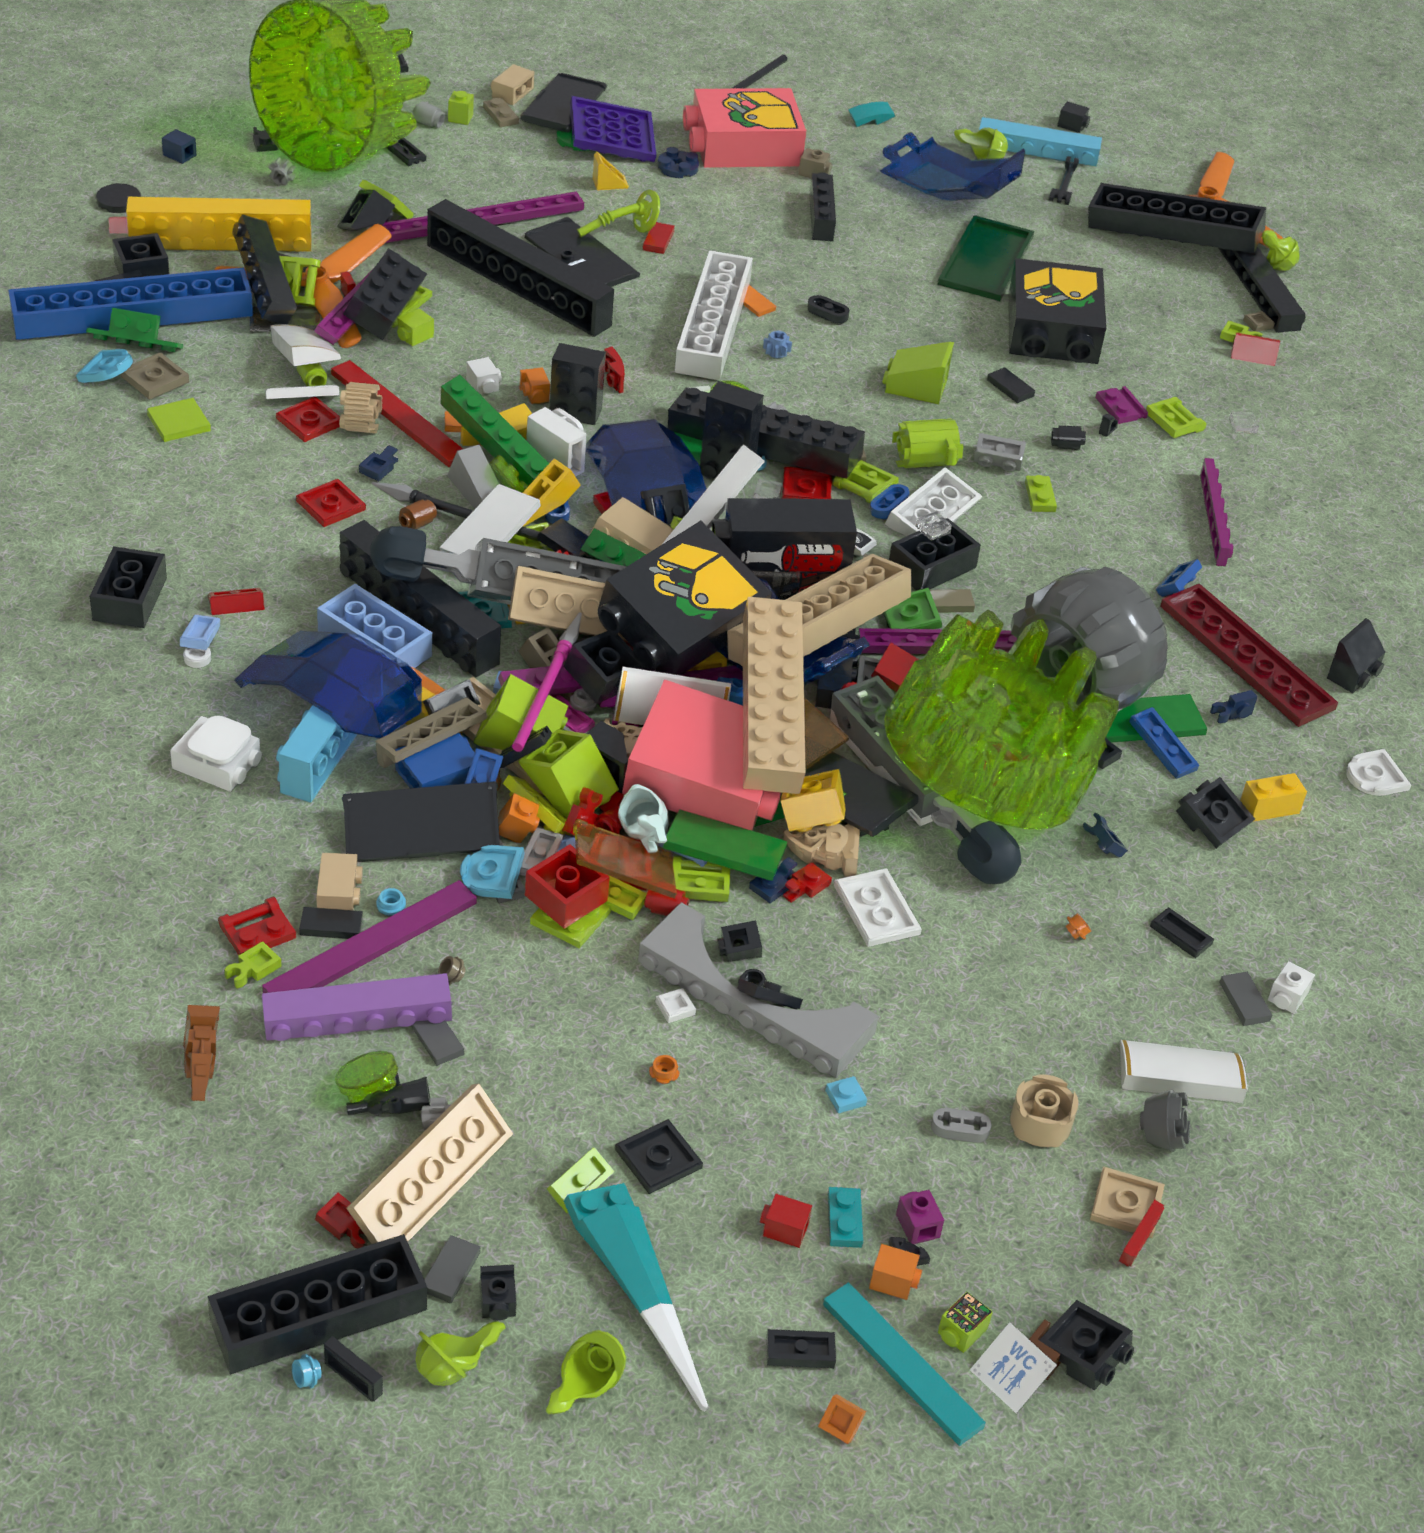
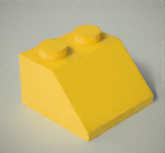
[780,769,846,832]

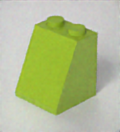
[882,342,954,405]
[473,674,568,750]
[518,729,619,819]

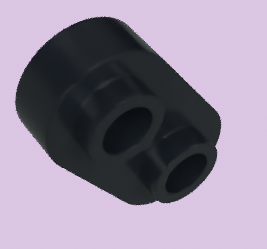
[807,295,850,324]

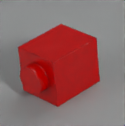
[760,1193,813,1248]

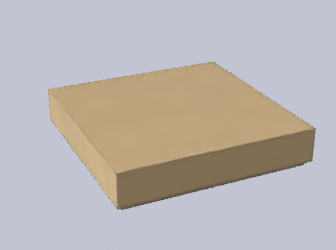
[1090,1166,1165,1238]

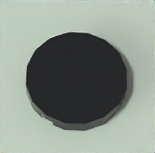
[96,183,141,213]

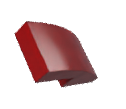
[604,347,625,394]

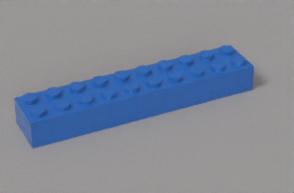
[8,267,253,340]

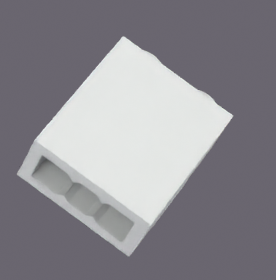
[527,407,586,477]
[171,716,262,792]

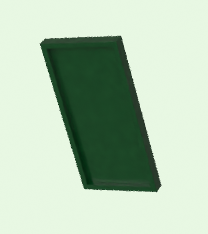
[937,215,1035,301]

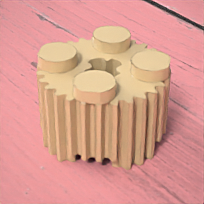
[340,382,382,434]

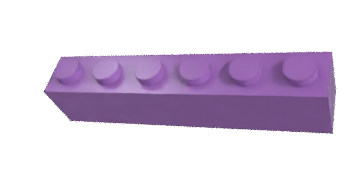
[262,973,452,1041]

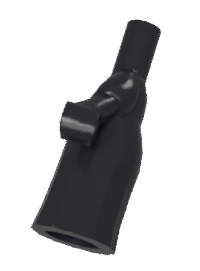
[346,1072,430,1115]

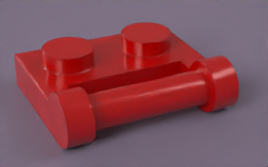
[218,896,296,955]

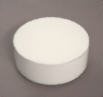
[183,648,211,668]

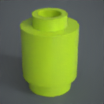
[297,362,327,386]

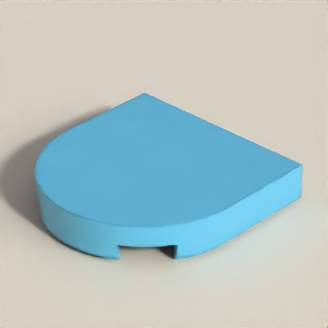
[76,349,133,383]
[460,845,525,899]

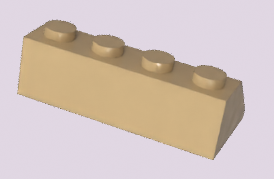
[590,497,673,554]

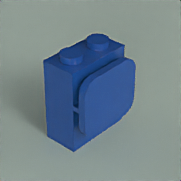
[395,733,475,788]

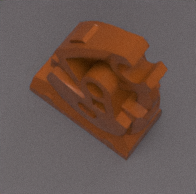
[183,1005,220,1101]

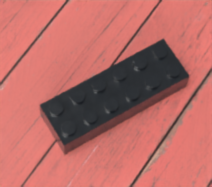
[207,1234,427,1375]

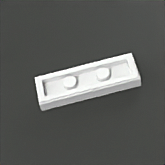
[265,385,339,399]

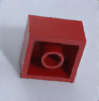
[525,844,610,929]

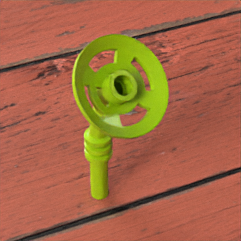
[577,189,660,237]

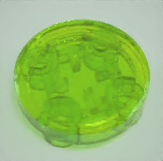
[489,455,528,493]
[335,1051,398,1103]

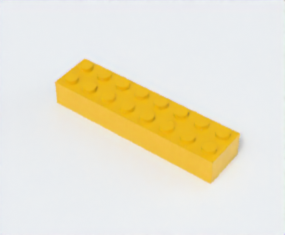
[126,197,312,252]

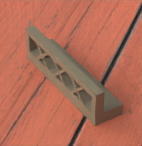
[375,697,487,768]

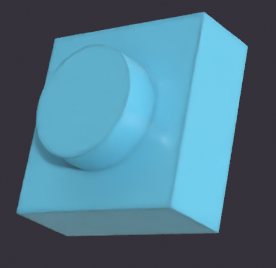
[825,1076,867,1114]

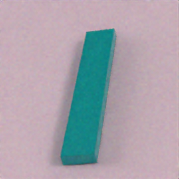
[823,1282,986,1447]

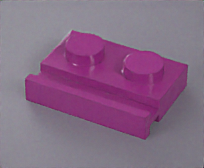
[1095,386,1148,424]

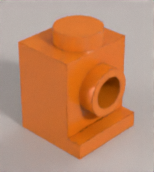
[519,367,550,404]

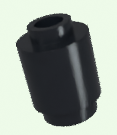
[1051,425,1086,450]

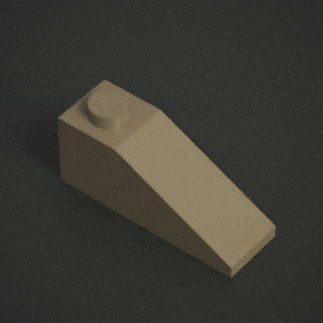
[518,627,574,702]

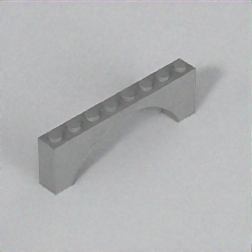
[638,902,879,1078]

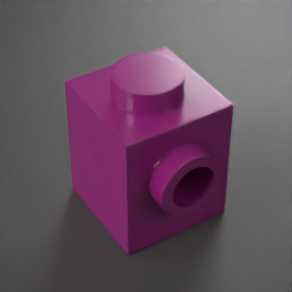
[896,1189,944,1244]

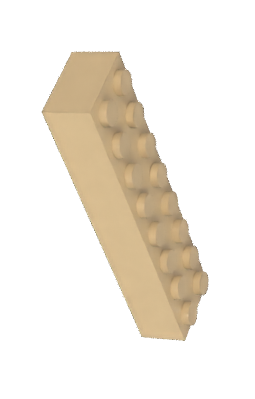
[727,554,911,666]
[743,597,805,794]

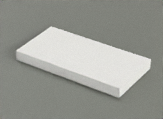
[440,484,541,555]

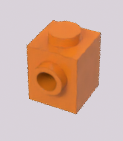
[498,793,540,843]
[869,1244,922,1300]

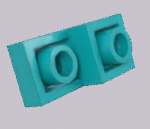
[848,102,895,127]

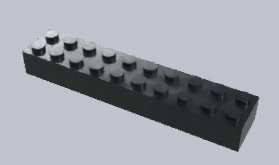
[427,199,614,337]

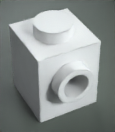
[466,357,502,395]
[1268,961,1315,1014]

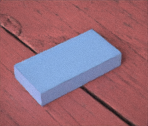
[180,615,220,650]

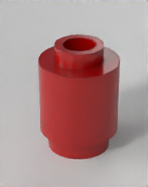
[644,884,689,916]

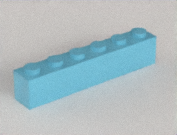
[979,117,1102,167]

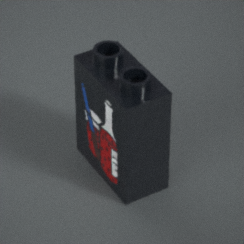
[712,498,857,600]

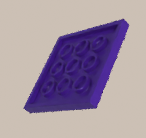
[570,96,657,162]

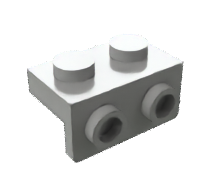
[974,433,1026,471]

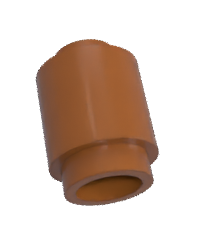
[399,500,437,529]

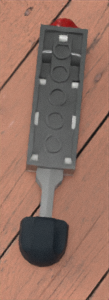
[370,526,627,605]
[829,676,1022,884]

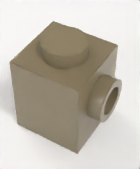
[799,148,832,178]

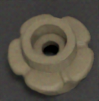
[438,956,465,985]

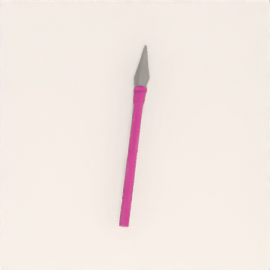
[512,613,582,752]

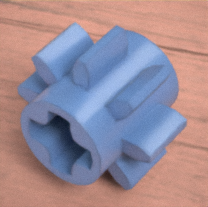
[763,331,792,358]

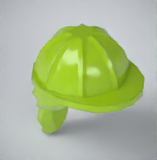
[954,128,1008,164]
[1262,230,1300,271]
[415,1321,506,1386]
[546,1330,626,1414]

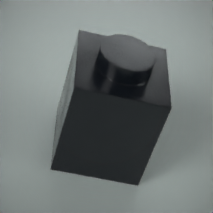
[1058,101,1091,133]

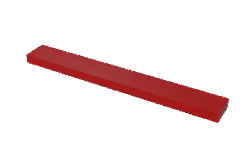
[331,360,463,468]

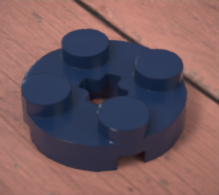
[657,147,699,178]

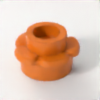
[1065,913,1091,940]
[649,1055,680,1084]

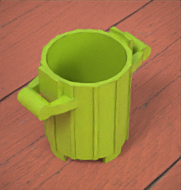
[892,418,964,468]

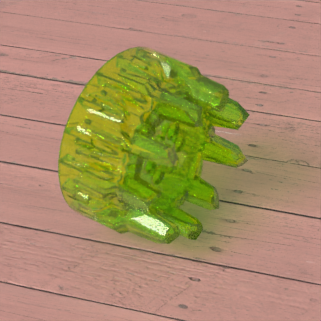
[249,0,431,172]
[884,610,1119,829]

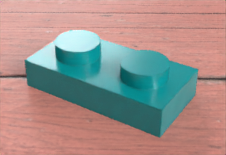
[828,1187,863,1248]

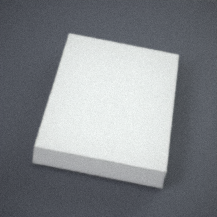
[834,868,922,947]

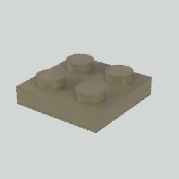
[121,352,189,400]

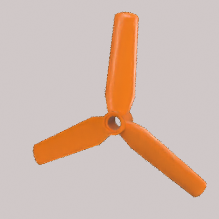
[1187,151,1283,248]
[214,224,392,348]

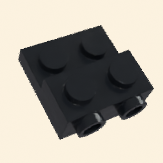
[1176,777,1255,849]
[1039,1300,1134,1391]

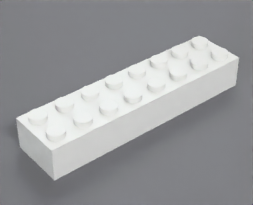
[675,250,753,380]

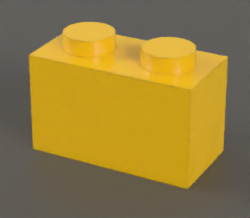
[1240,773,1307,822]

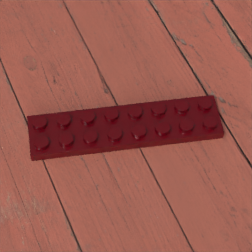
[1160,583,1338,727]

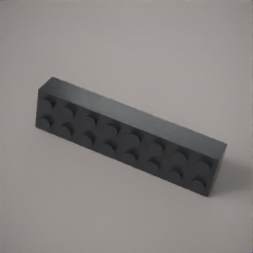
[1088,183,1267,253]
[667,387,865,479]
[339,520,501,678]

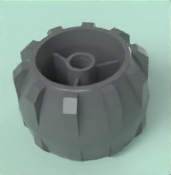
[1011,567,1168,725]

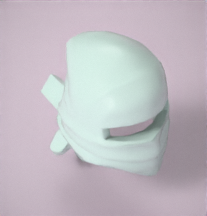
[618,784,669,853]

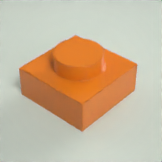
[818,1394,867,1444]

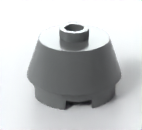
[1140,1089,1190,1152]

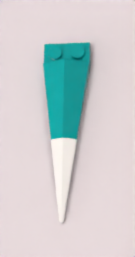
[564,1183,708,1411]

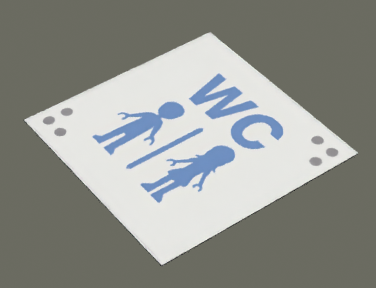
[970,1322,1057,1413]

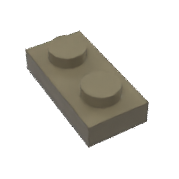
[483,98,519,128]

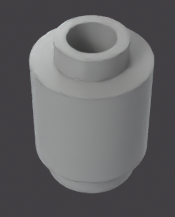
[413,101,445,128]

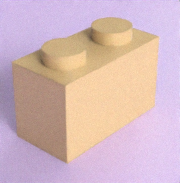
[491,64,534,105]
[317,853,363,910]

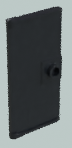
[520,73,607,133]
[524,217,640,287]
[805,737,919,837]
[342,781,500,862]

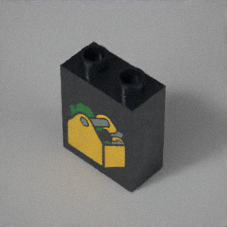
[1008,258,1106,364]
[598,520,772,676]

